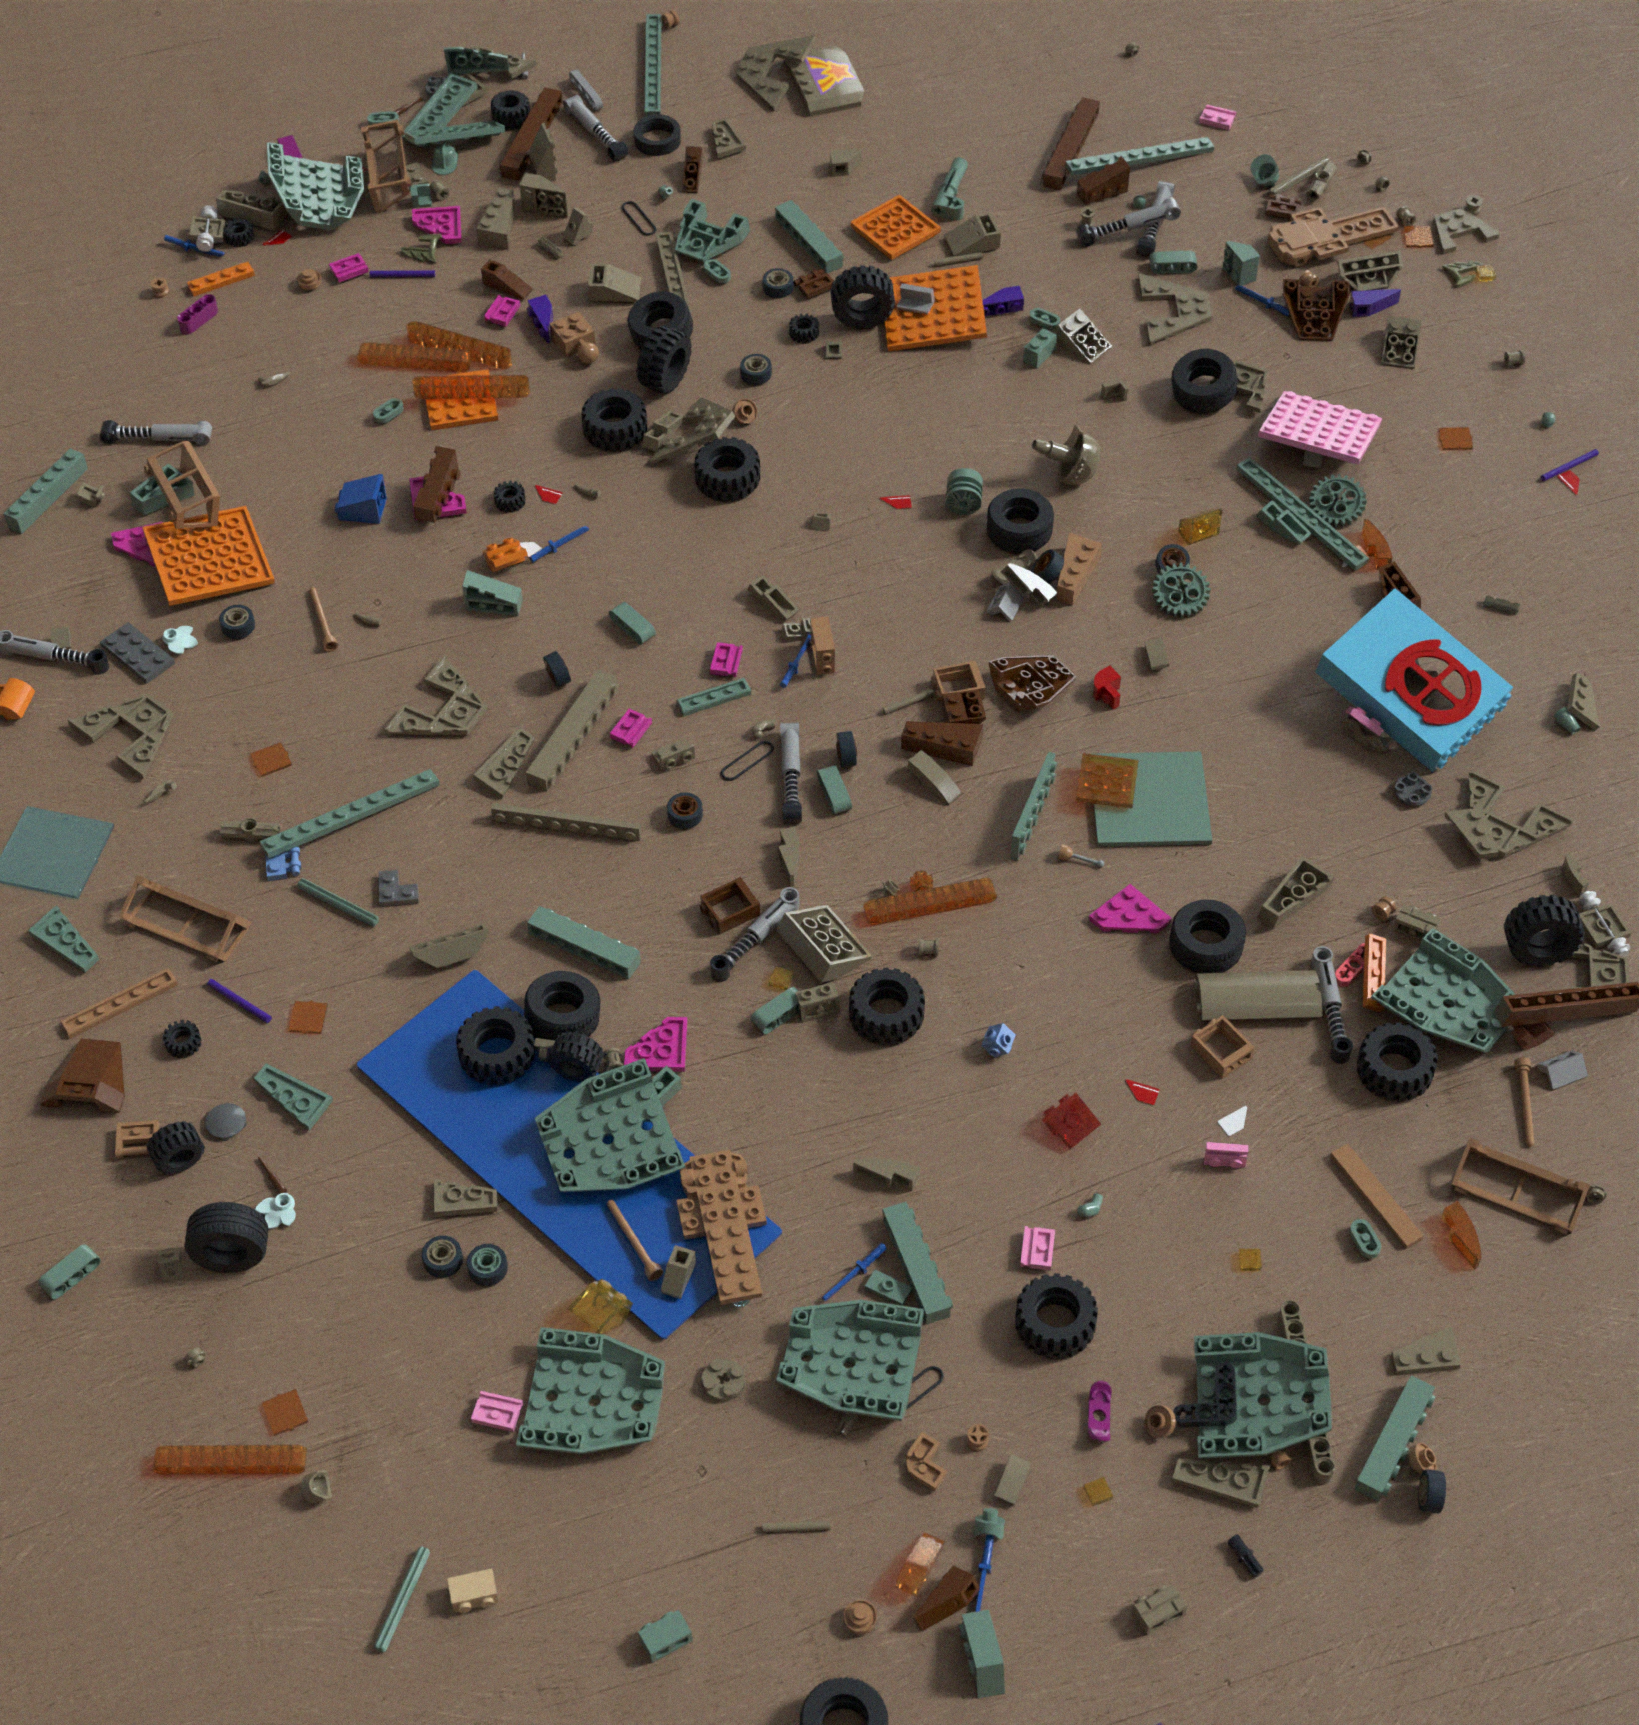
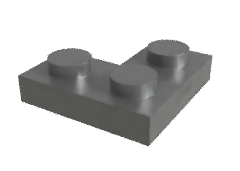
[379,870,419,907]

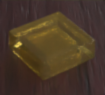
[1475,265,1496,281]
[769,966,794,990]
[1238,1249,1262,1271]
[1083,1477,1113,1506]

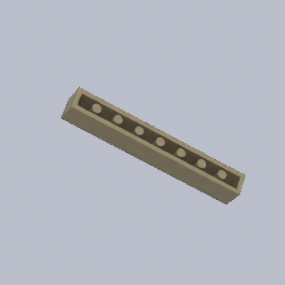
[526,669,619,791]

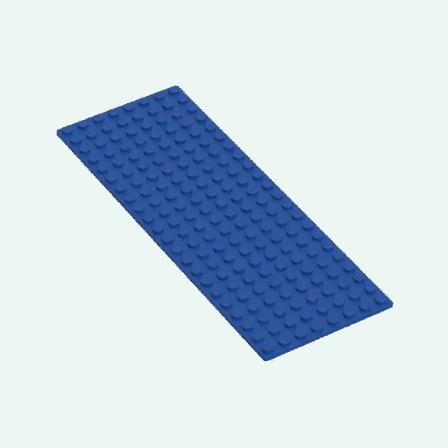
[357,970,782,1340]

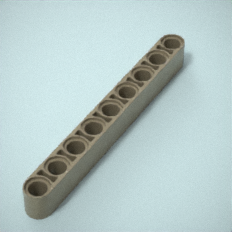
[1278,1300,1335,1485]

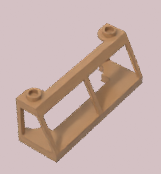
[361,120,412,213]
[144,441,220,529]
[118,875,252,962]
[1451,1138,1590,1235]

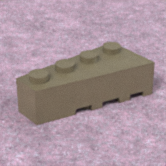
[216,190,290,231]

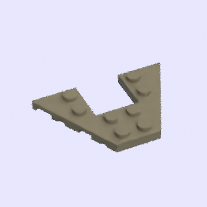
[735,35,816,111]
[454,45,537,106]
[1138,273,1212,346]
[649,397,735,467]
[385,655,487,735]
[67,694,173,779]
[1469,770,1574,857]

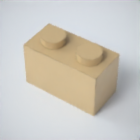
[447,1568,499,1613]

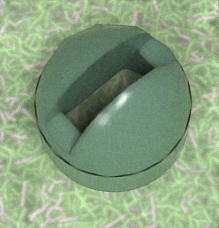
[258,171,271,185]
[1133,195,1146,209]
[1541,412,1556,427]

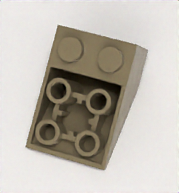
[528,123,558,181]
[520,173,569,218]
[944,212,1001,257]
[588,264,641,302]
[1052,308,1112,364]
[1381,316,1422,368]

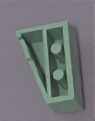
[959,1610,1005,1698]

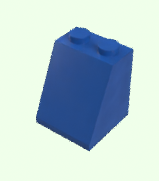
[335,474,387,524]

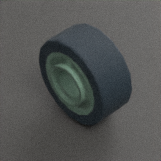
[467,1244,508,1286]

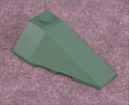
[444,47,509,75]

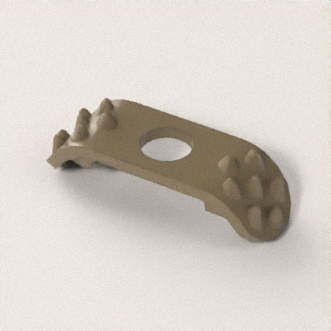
[991,549,1037,585]

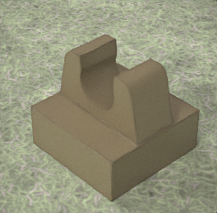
[534,1038,555,1062]

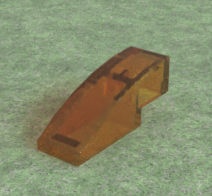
[1362,519,1393,570]
[1441,1201,1482,1270]
[896,1532,945,1597]

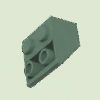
[1222,241,1260,286]

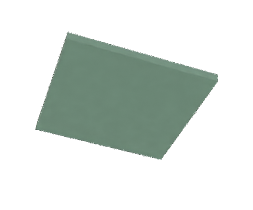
[1089,751,1212,847]

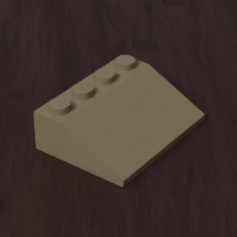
[776,905,872,982]

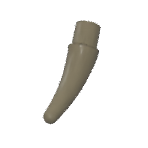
[575,484,601,497]
[354,612,382,626]

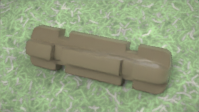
[538,237,564,259]
[1484,595,1520,614]

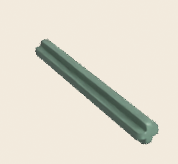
[297,878,379,927]
[374,1546,430,1652]

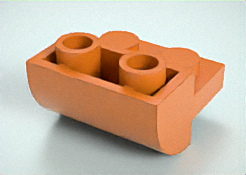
[482,537,528,572]
[0,678,36,720]

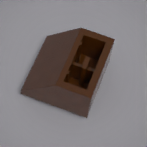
[942,689,986,724]

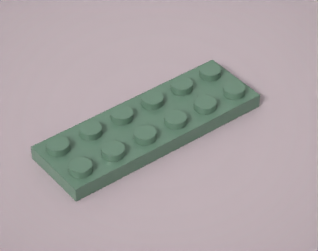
[402,74,477,149]
[405,120,505,146]
[1010,751,1058,861]

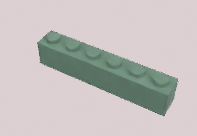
[775,200,844,273]
[3,448,88,534]
[527,906,641,979]
[882,1202,953,1325]
[1354,1375,1436,1502]

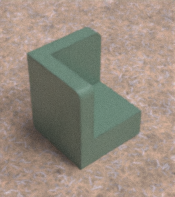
[410,184,432,208]

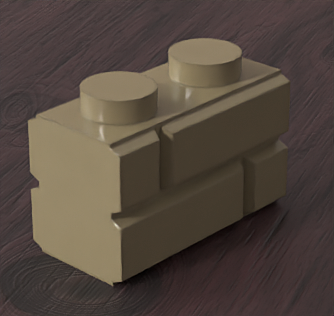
[1393,904,1440,941]
[1132,1585,1187,1635]

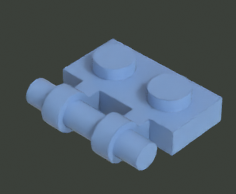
[265,846,301,881]

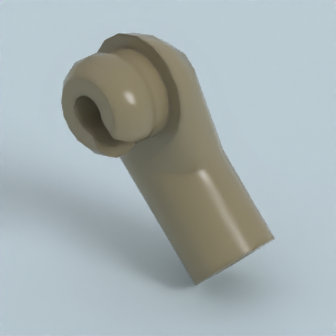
[751,719,775,738]

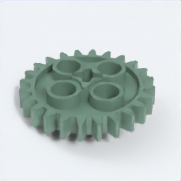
[1309,474,1367,528]
[1152,562,1211,619]

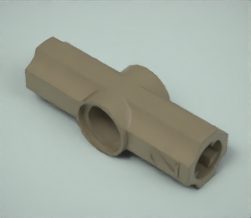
[1306,161,1337,202]
[220,818,281,843]

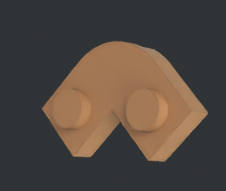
[906,1432,947,1492]

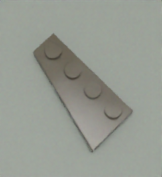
[473,727,535,799]
[1172,1459,1270,1508]

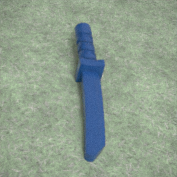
[164,235,225,257]
[1235,286,1290,317]
[529,526,589,563]
[780,635,811,688]
[822,1243,887,1301]
[976,1534,995,1612]

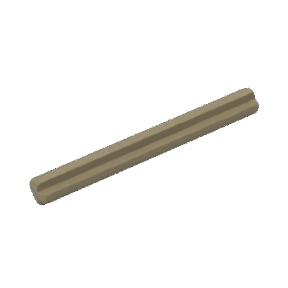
[1269,157,1329,195]

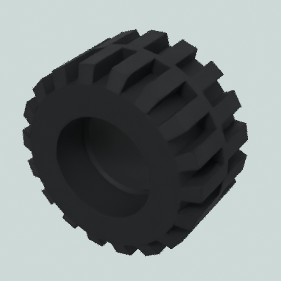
[490,90,530,130]
[548,1032,604,1082]
[146,1121,205,1174]

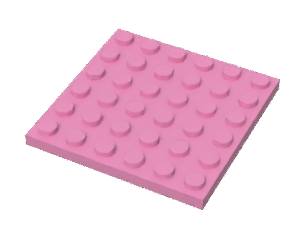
[1258,391,1382,465]

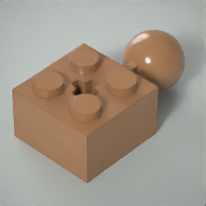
[549,312,599,364]

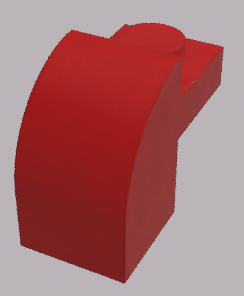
[1093,665,1121,710]

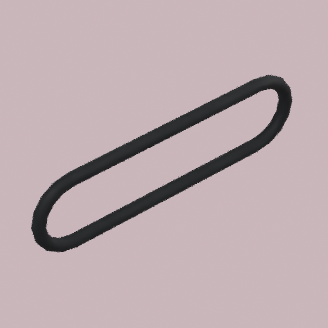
[622,201,656,235]
[721,741,774,780]
[907,1366,944,1409]

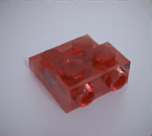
[1042,1092,1101,1149]

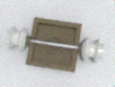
[189,205,225,251]
[1578,891,1632,957]

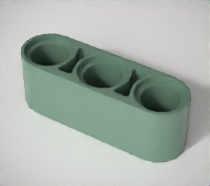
[1149,251,1198,274]
[609,602,656,645]
[817,765,852,814]
[751,987,799,1034]
[38,1244,101,1299]

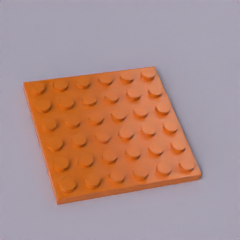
[885,265,987,352]
[142,506,275,606]

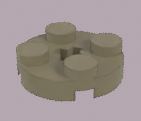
[702,1358,745,1402]

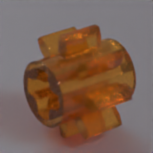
[910,870,934,894]

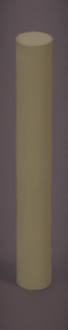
[934,252,983,266]
[882,689,935,714]
[763,1521,830,1532]

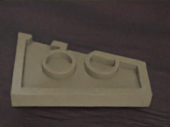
[712,118,746,158]
[1567,672,1600,731]
[1444,807,1499,859]
[434,1178,498,1217]
[1391,1327,1461,1375]

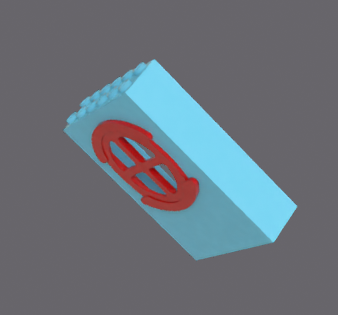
[1316,589,1513,772]

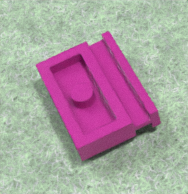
[329,253,369,282]
[484,295,521,327]
[710,642,743,677]
[610,709,652,748]

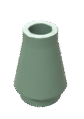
[1554,707,1581,735]

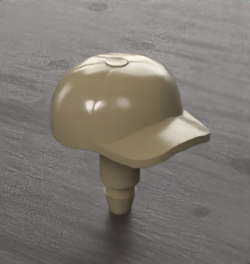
[1032,425,1101,485]

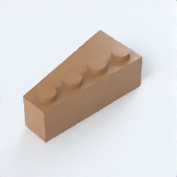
[1056,532,1102,606]

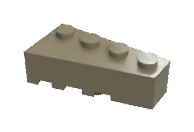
[477,188,515,249]
[1257,856,1335,929]

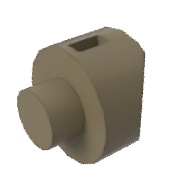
[300,1470,332,1504]

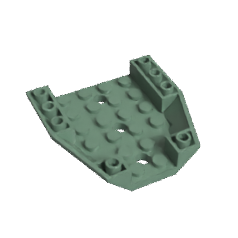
[266,142,364,230]
[1371,928,1516,1053]
[535,1058,686,1192]
[776,1300,924,1421]
[516,1327,665,1454]
[1194,1332,1332,1459]

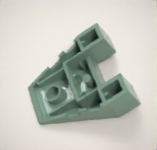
[675,199,750,262]

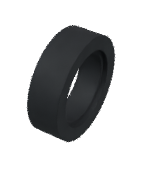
[633,114,681,156]

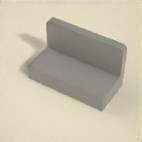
[897,283,935,314]
[986,582,1024,621]
[1537,1050,1588,1089]

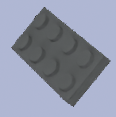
[100,622,175,684]

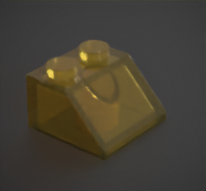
[1178,508,1223,545]
[568,1279,633,1334]

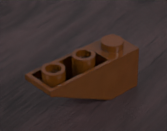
[682,146,703,193]
[481,259,533,300]
[913,1565,980,1632]

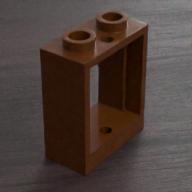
[699,877,760,934]

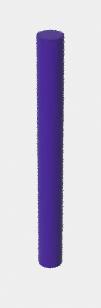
[370,270,435,277]
[1541,449,1599,481]
[207,979,272,1023]

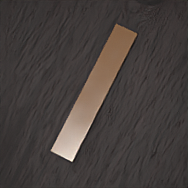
[60,968,178,1039]
[1330,1143,1424,1249]

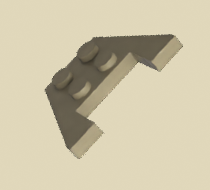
[1433,208,1500,255]
[1207,360,1267,413]
[1570,944,1630,989]

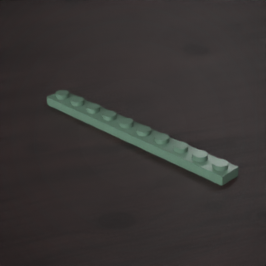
[645,14,661,117]
[1065,137,1215,176]
[1236,457,1369,571]
[260,769,440,858]

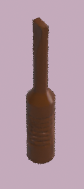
[394,97,423,116]
[258,1156,287,1194]

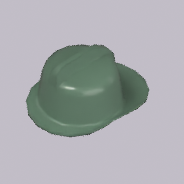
[432,141,458,175]
[1250,154,1279,187]

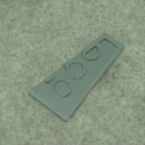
[28,905,99,973]
[254,1064,333,1131]

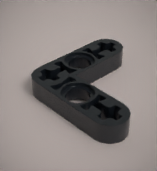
[1173,1362,1238,1427]

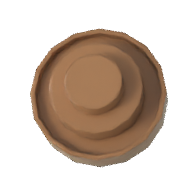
[297,269,321,290]
[732,399,757,424]
[1144,1405,1176,1438]
[1409,1443,1437,1475]
[844,1600,877,1635]

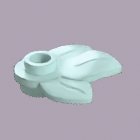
[162,626,198,654]
[255,1193,296,1229]

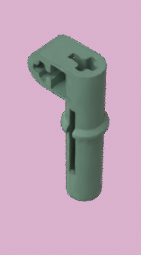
[931,157,968,221]

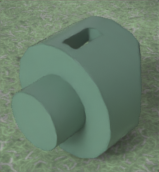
[974,1508,1005,1540]

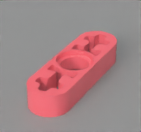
[1335,943,1365,987]

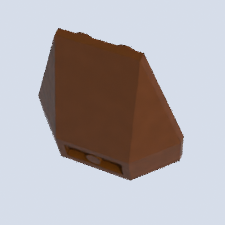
[1283,279,1349,341]
[988,655,1076,711]
[40,1038,125,1113]

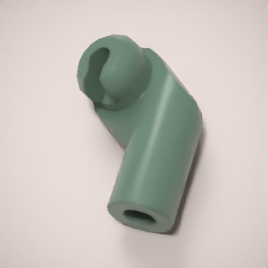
[658,185,673,199]
[1077,1193,1103,1217]

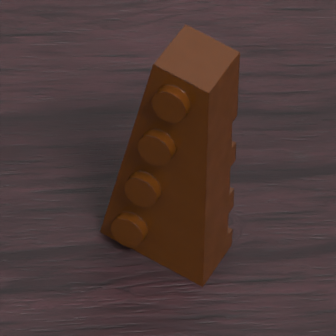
[413,446,460,523]
[901,721,983,766]

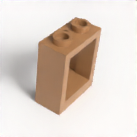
[810,616,835,675]
[930,660,985,705]
[1191,1016,1255,1079]

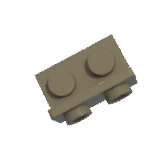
[397,161,428,191]
[652,738,695,771]
[795,983,840,1022]

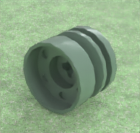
[945,468,983,515]

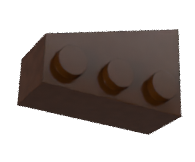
[1077,156,1130,205]
[1379,561,1421,610]

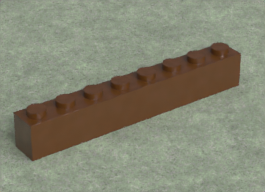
[499,87,563,181]
[1041,97,1100,191]
[1493,982,1639,1027]

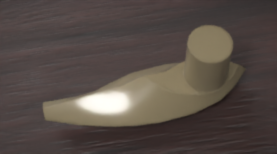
[258,371,290,386]
[144,780,177,803]

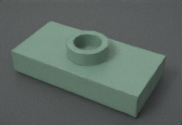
[865,1270,912,1306]

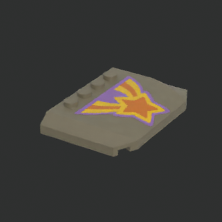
[783,45,864,117]

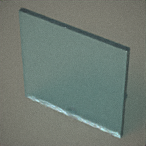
[0,806,114,899]

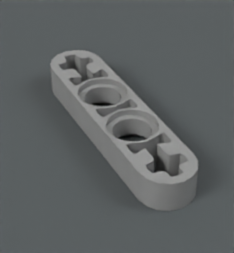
[569,69,603,111]

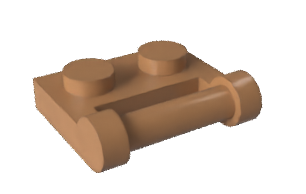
[115,1120,159,1159]

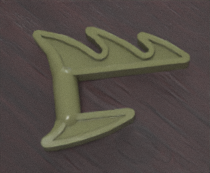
[401,234,442,263]
[1442,261,1483,287]

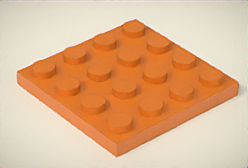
[850,194,941,260]
[422,369,498,431]

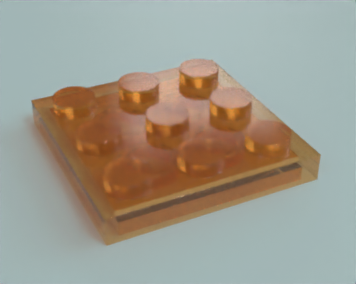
[1076,753,1139,808]

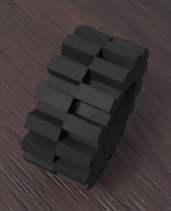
[223,218,254,247]
[789,313,819,344]
[493,481,526,513]
[163,1020,202,1059]

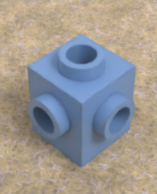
[981,1023,1016,1057]

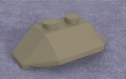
[1337,250,1403,291]
[409,923,489,968]

